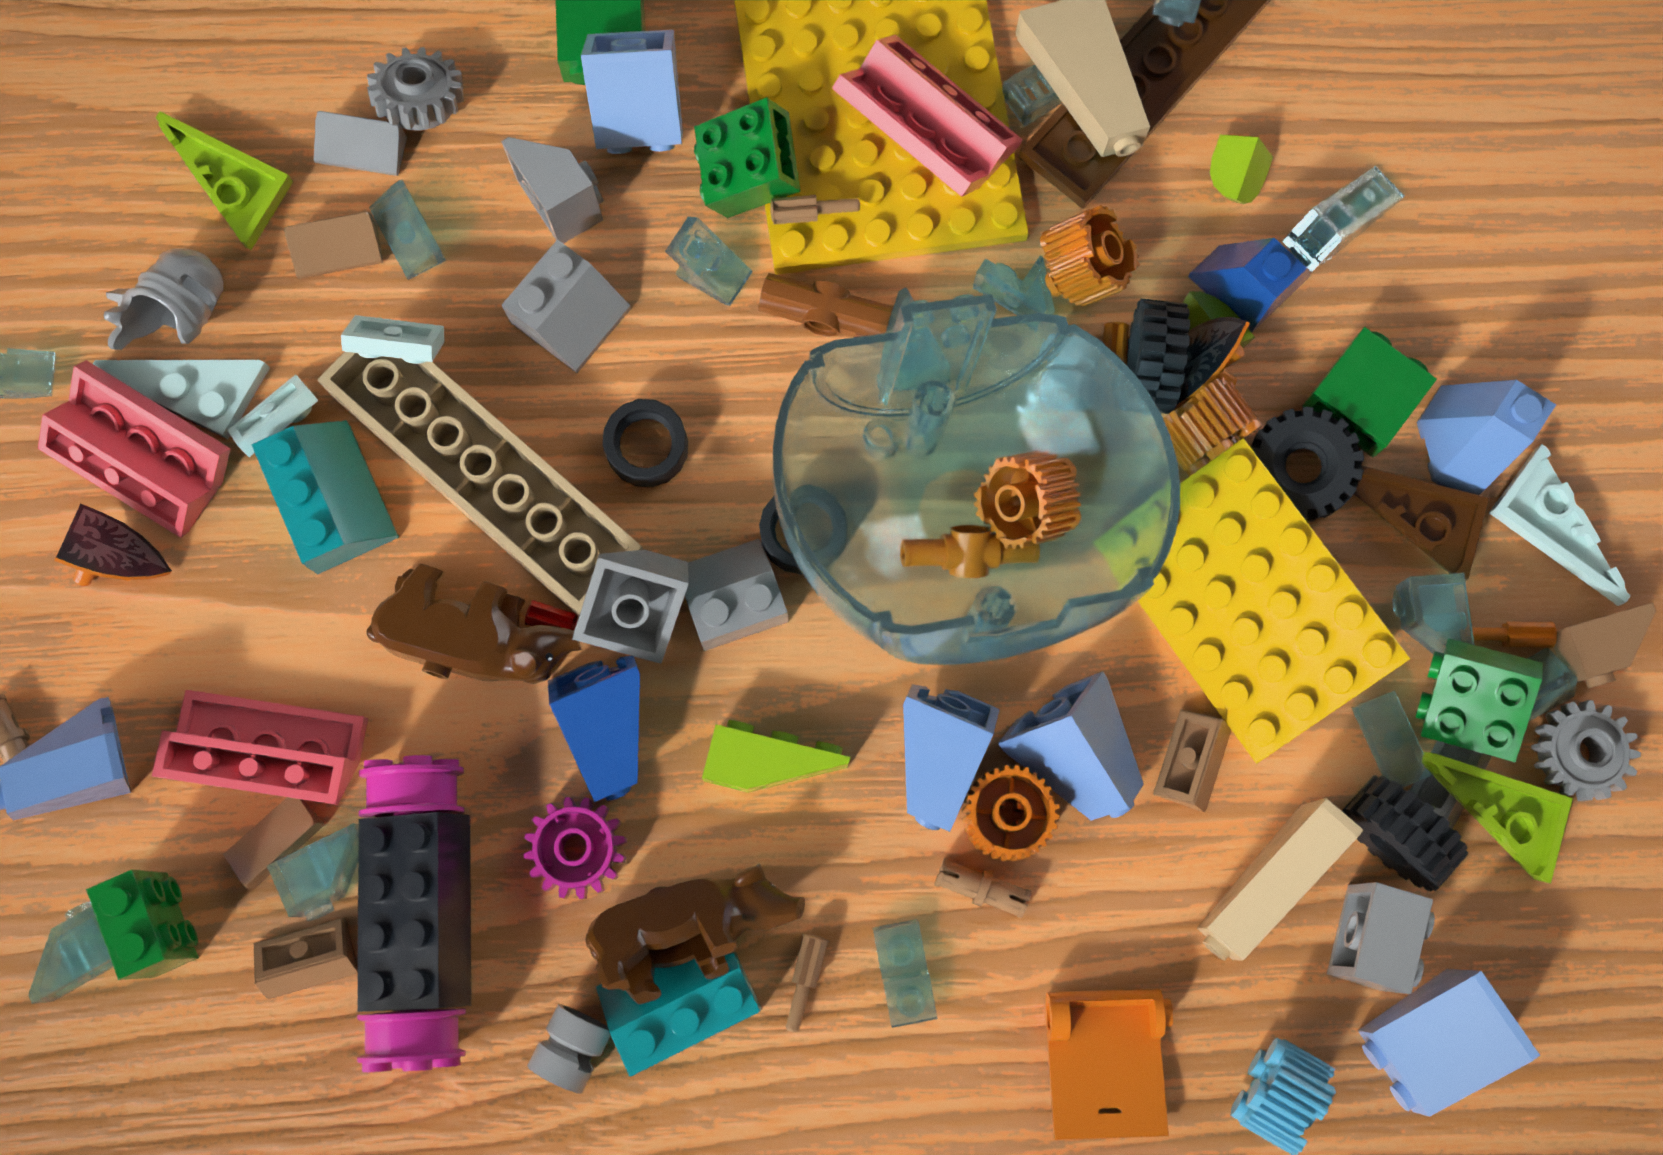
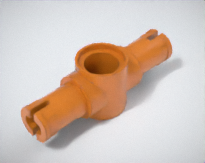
[900,525,1040,578]

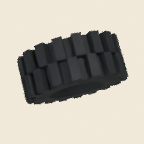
[1123,298,1190,414]
[1251,407,1364,522]
[1342,775,1469,892]

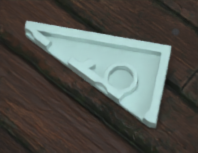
[93,360,270,440]
[1489,444,1631,606]

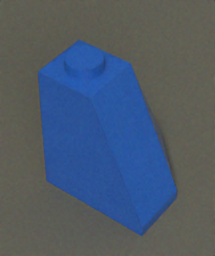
[1188,238,1310,333]
[548,656,640,802]

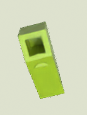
[702,720,850,793]

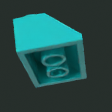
[251,420,399,575]
[596,950,762,1077]

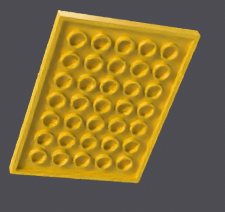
[734,0,1029,275]

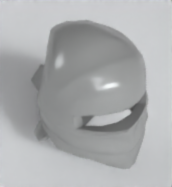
[103,248,224,350]

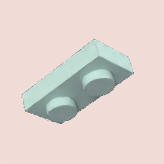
[341,315,444,364]
[227,374,318,457]

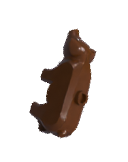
[366,564,582,684]
[585,864,805,1005]

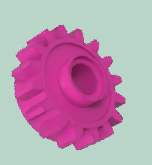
[523,797,627,899]

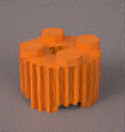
[1040,205,1140,307]
[1155,378,1263,477]
[973,450,1081,549]
[962,765,1060,862]

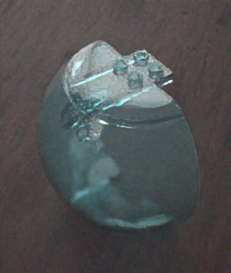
[772,294,1180,665]

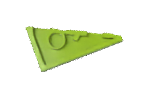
[156,111,293,250]
[1421,752,1573,884]

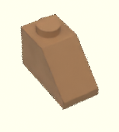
[1554,602,1656,689]

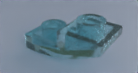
[872,919,938,1028]

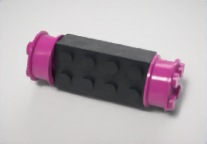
[357,755,472,1072]

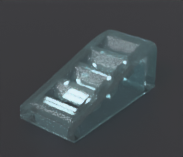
[1002,65,1062,127]

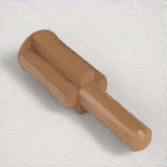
[770,195,860,224]
[786,934,829,1032]

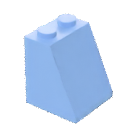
[581,29,683,154]
[1358,969,1540,1117]

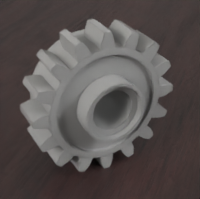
[367,47,464,130]
[1531,700,1641,802]

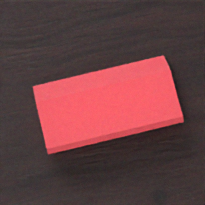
[832,35,1023,197]
[38,360,230,538]
[152,690,368,805]

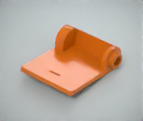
[1045,989,1173,1140]

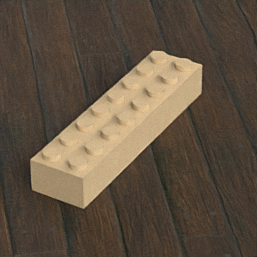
[317,316,643,616]

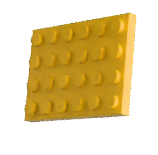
[1096,438,1410,764]

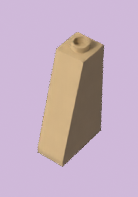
[1015,0,1150,157]
[1197,798,1364,961]

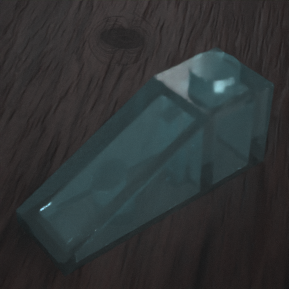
[1282,166,1404,272]

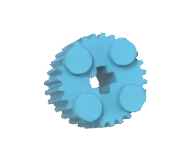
[1230,1038,1336,1155]

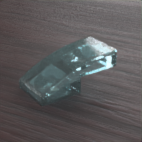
[0,348,56,399]

